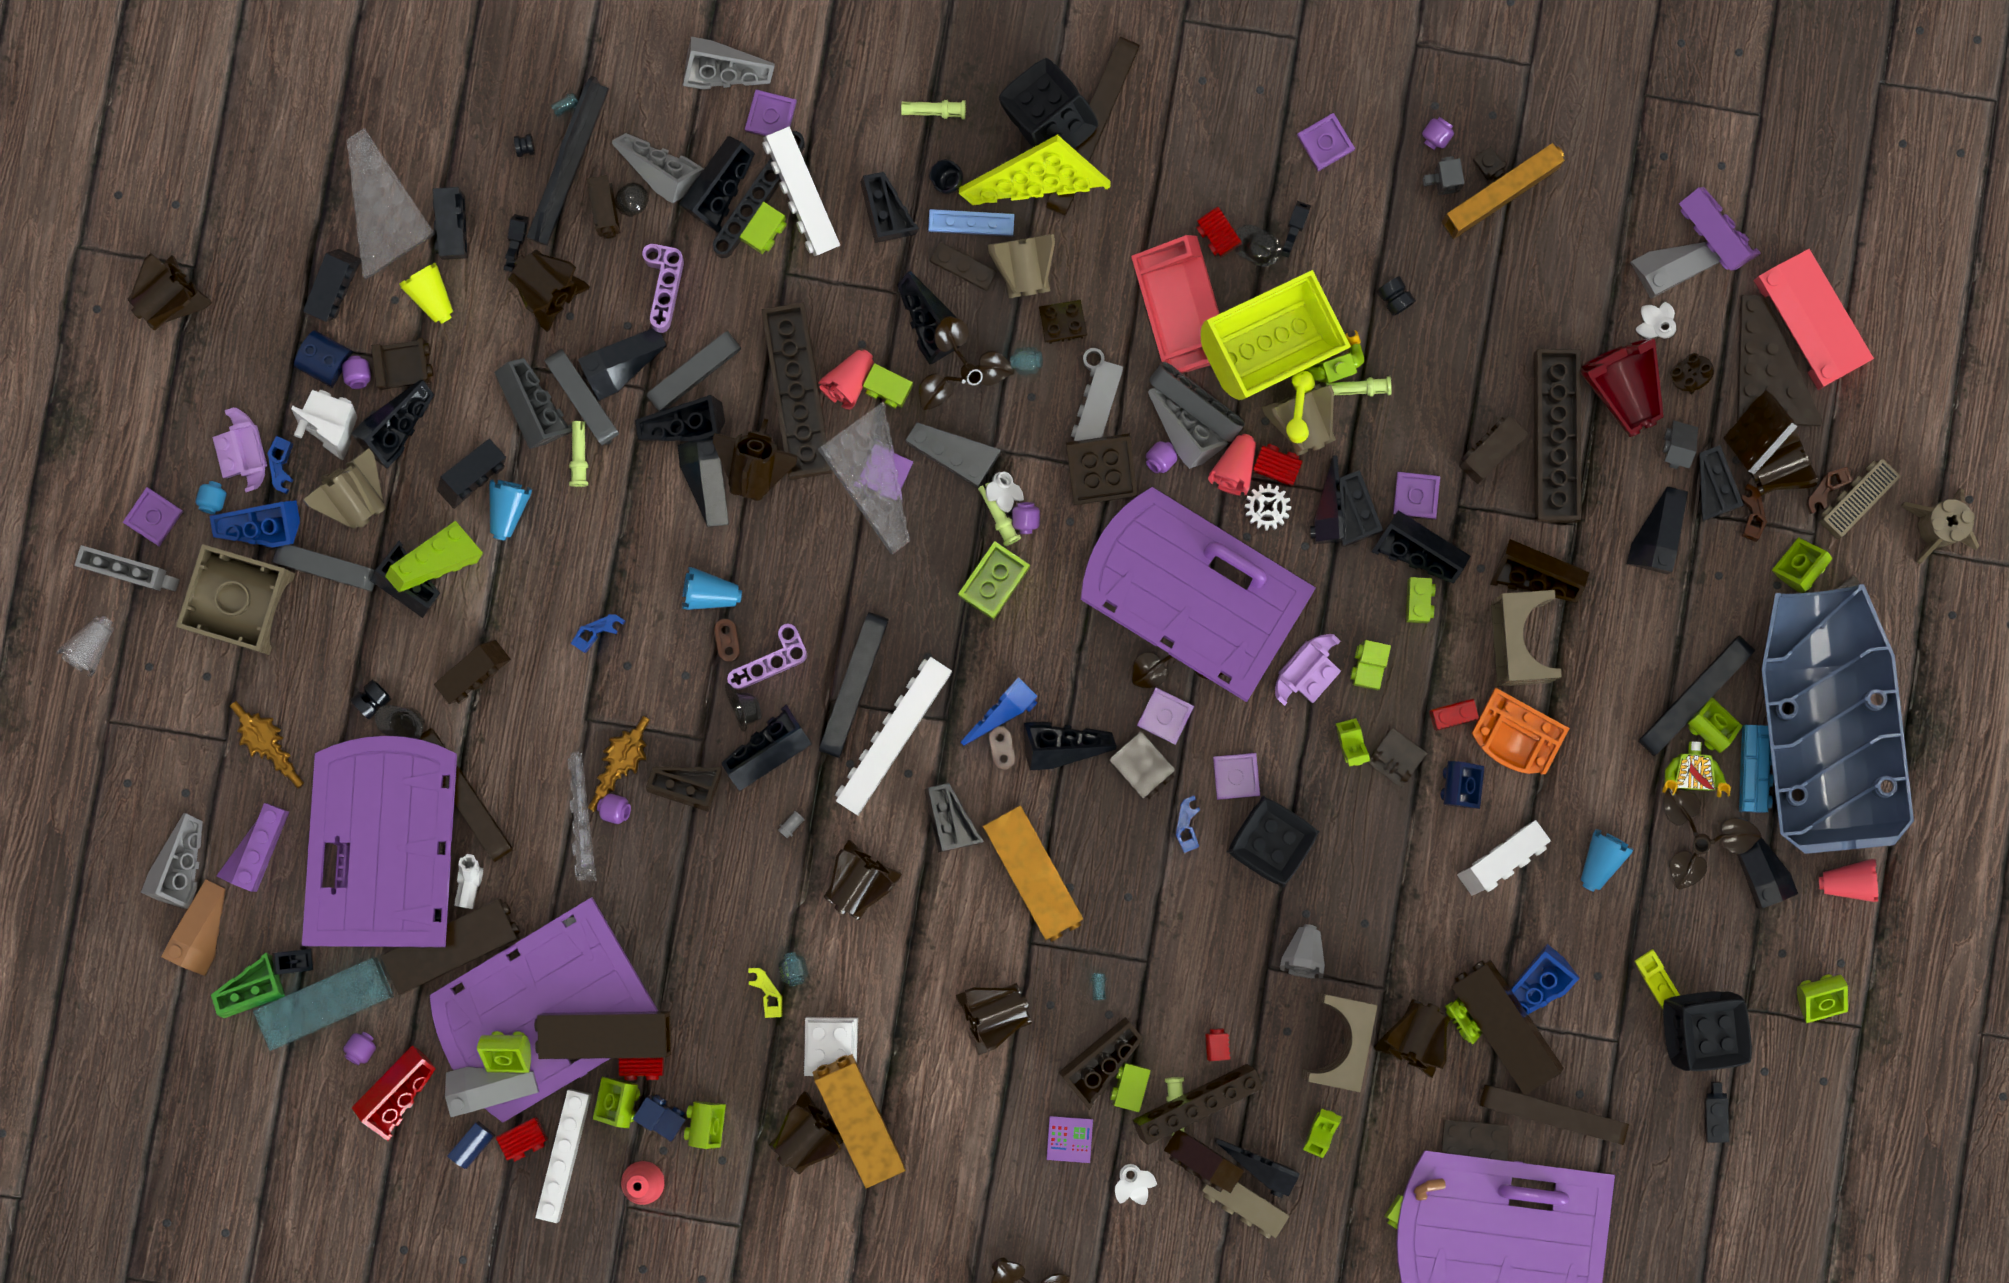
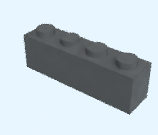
[494,358,572,449]

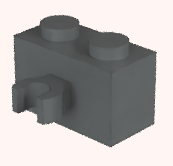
[1422,156,1464,195]
[1662,420,1698,469]

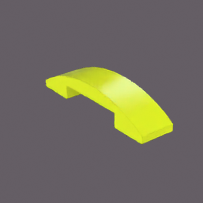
[1635,949,1680,1009]

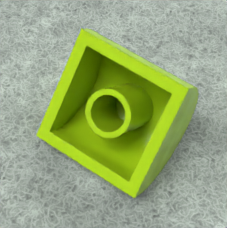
[1772,537,1832,593]
[1687,697,1743,753]
[1797,974,1848,1023]
[477,1031,531,1073]
[593,1077,640,1128]
[684,1101,726,1149]

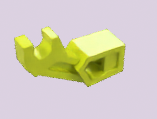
[748,968,783,1018]

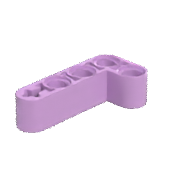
[642,244,684,333]
[727,624,807,690]

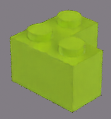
[1350,640,1391,691]

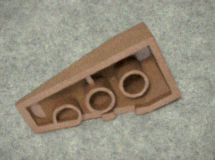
[161,879,226,976]

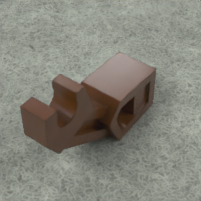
[1806,467,1853,514]
[1741,484,1767,542]

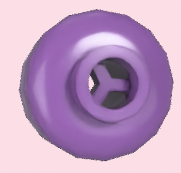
[1422,117,1454,150]
[342,356,371,389]
[1146,441,1177,473]
[1012,502,1040,534]
[597,794,631,824]
[343,1032,376,1066]

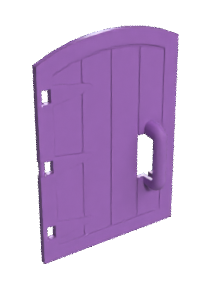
[1080,487,1316,702]
[302,736,457,947]
[430,897,658,1122]
[1396,1150,1615,1283]

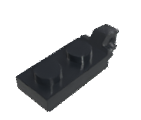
[1705,1082,1729,1143]

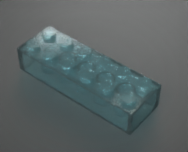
[253,957,394,1051]

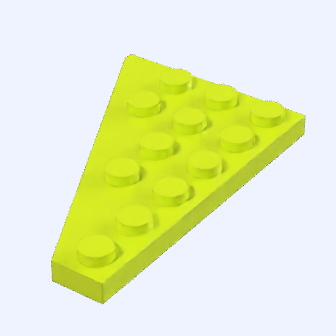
[959,135,1111,205]

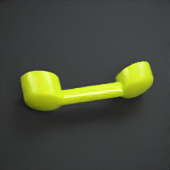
[1286,370,1315,443]

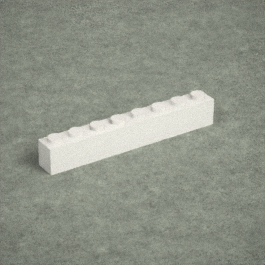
[835,657,952,816]

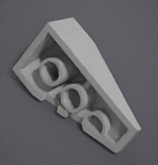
[683,37,775,90]
[612,133,704,203]
[1630,242,1721,299]
[1148,388,1228,469]
[141,813,203,909]
[445,1067,539,1117]

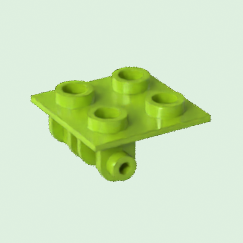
[1445,997,1483,1044]

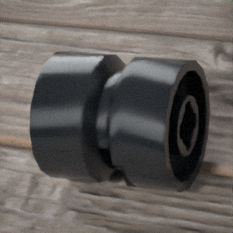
[1376,276,1416,316]
[350,679,392,720]

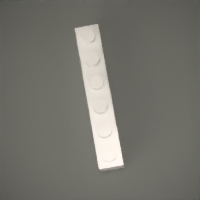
[762,127,840,256]
[535,1089,592,1223]

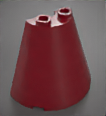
[1580,338,1664,437]

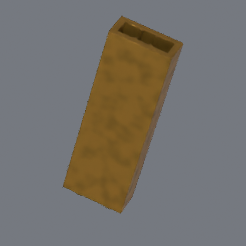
[1442,143,1565,239]
[983,805,1083,942]
[812,1054,906,1188]

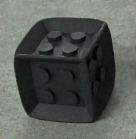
[999,58,1098,149]
[1226,796,1320,888]
[1663,991,1752,1071]

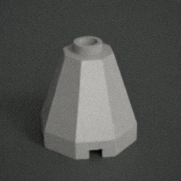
[1280,924,1325,979]

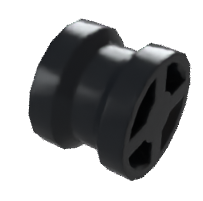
[514,133,535,157]

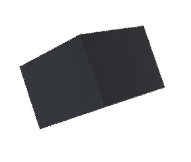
[272,949,313,975]

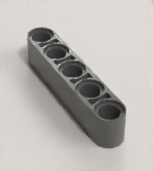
[646,331,741,412]
[544,348,619,446]
[1149,362,1245,442]
[272,545,375,591]

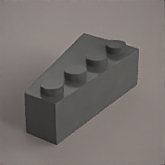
[905,423,1001,488]

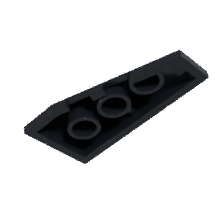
[897,271,960,365]
[578,328,667,401]
[635,395,725,441]
[678,438,729,527]
[1310,455,1344,544]
[1023,722,1117,770]
[1737,820,1798,908]
[1215,1138,1300,1198]

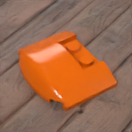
[1471,688,1570,774]

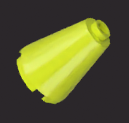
[399,263,453,324]

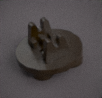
[1670,353,1714,395]

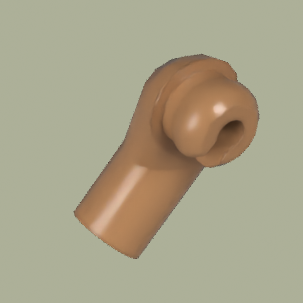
[1414,1178,1446,1201]

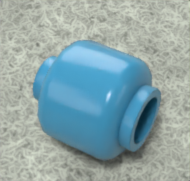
[195,481,227,514]

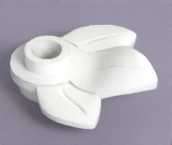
[1636,302,1676,339]
[986,472,1024,512]
[1115,1164,1157,1205]

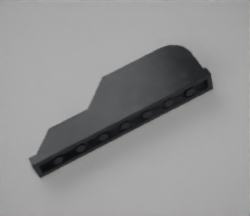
[527,76,609,246]

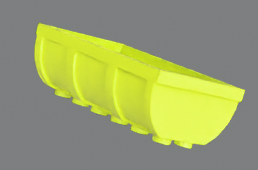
[1201,270,1351,400]

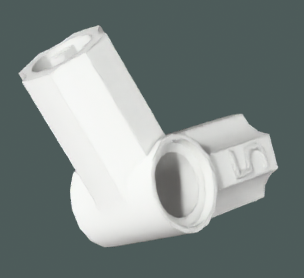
[454,854,483,909]

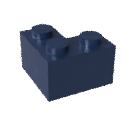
[633,1094,687,1142]

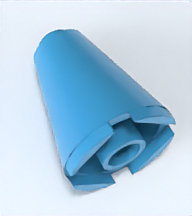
[489,480,532,540]
[682,567,742,610]
[1581,829,1634,892]

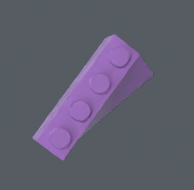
[1679,187,1761,271]
[217,803,289,892]

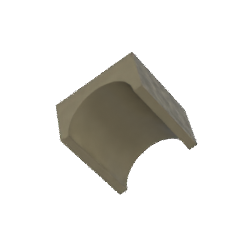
[176,544,295,655]
[1491,590,1562,687]
[1301,993,1378,1092]

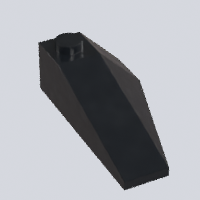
[351,379,434,468]
[1626,486,1688,574]

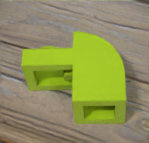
[1336,718,1370,767]
[1303,1109,1342,1158]

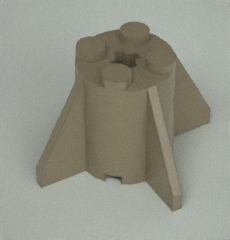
[988,234,1055,298]
[1262,383,1336,456]
[302,448,386,529]
[1901,488,1979,564]

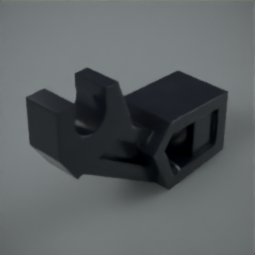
[1281,200,1311,258]
[503,214,529,272]

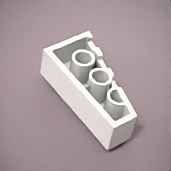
[1457,820,1551,896]

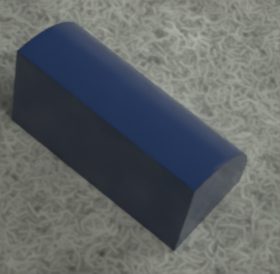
[447,1121,496,1169]

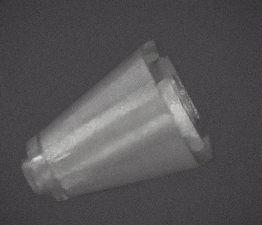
[56,616,114,677]

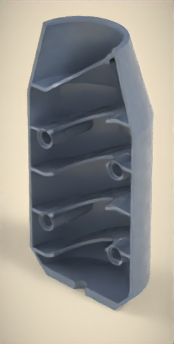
[1762,584,1914,854]

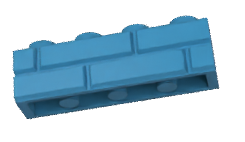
[1739,725,1773,813]

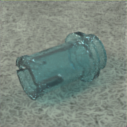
[551,93,578,117]
[1090,973,1107,1000]

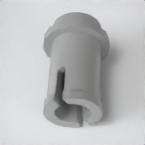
[778,811,805,839]

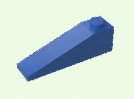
[209,501,300,548]
[960,677,1038,746]
[1510,944,1580,1015]

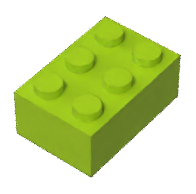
[958,541,1030,620]

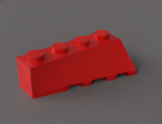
[352,1045,436,1141]

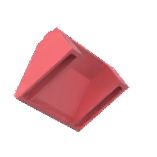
[1131,235,1220,373]
[1753,249,1874,390]

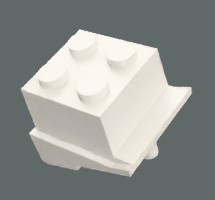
[291,390,357,460]
[804,1017,858,1076]

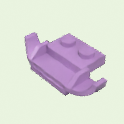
[213,407,267,492]
[1275,634,1341,706]

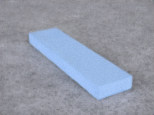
[928,209,1014,236]

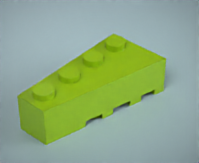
[385,521,483,592]

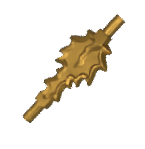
[230,701,304,789]
[588,716,650,812]

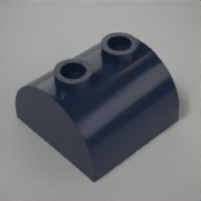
[294,330,354,388]
[1441,761,1484,809]

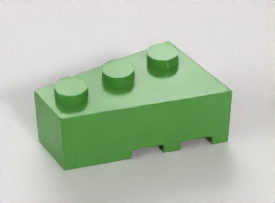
[211,952,285,1018]

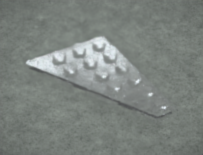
[346,129,435,280]
[818,402,910,554]
[568,752,596,882]

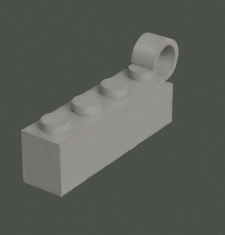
[1071,348,1123,441]
[74,545,180,592]

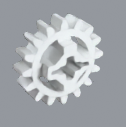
[1244,484,1291,531]

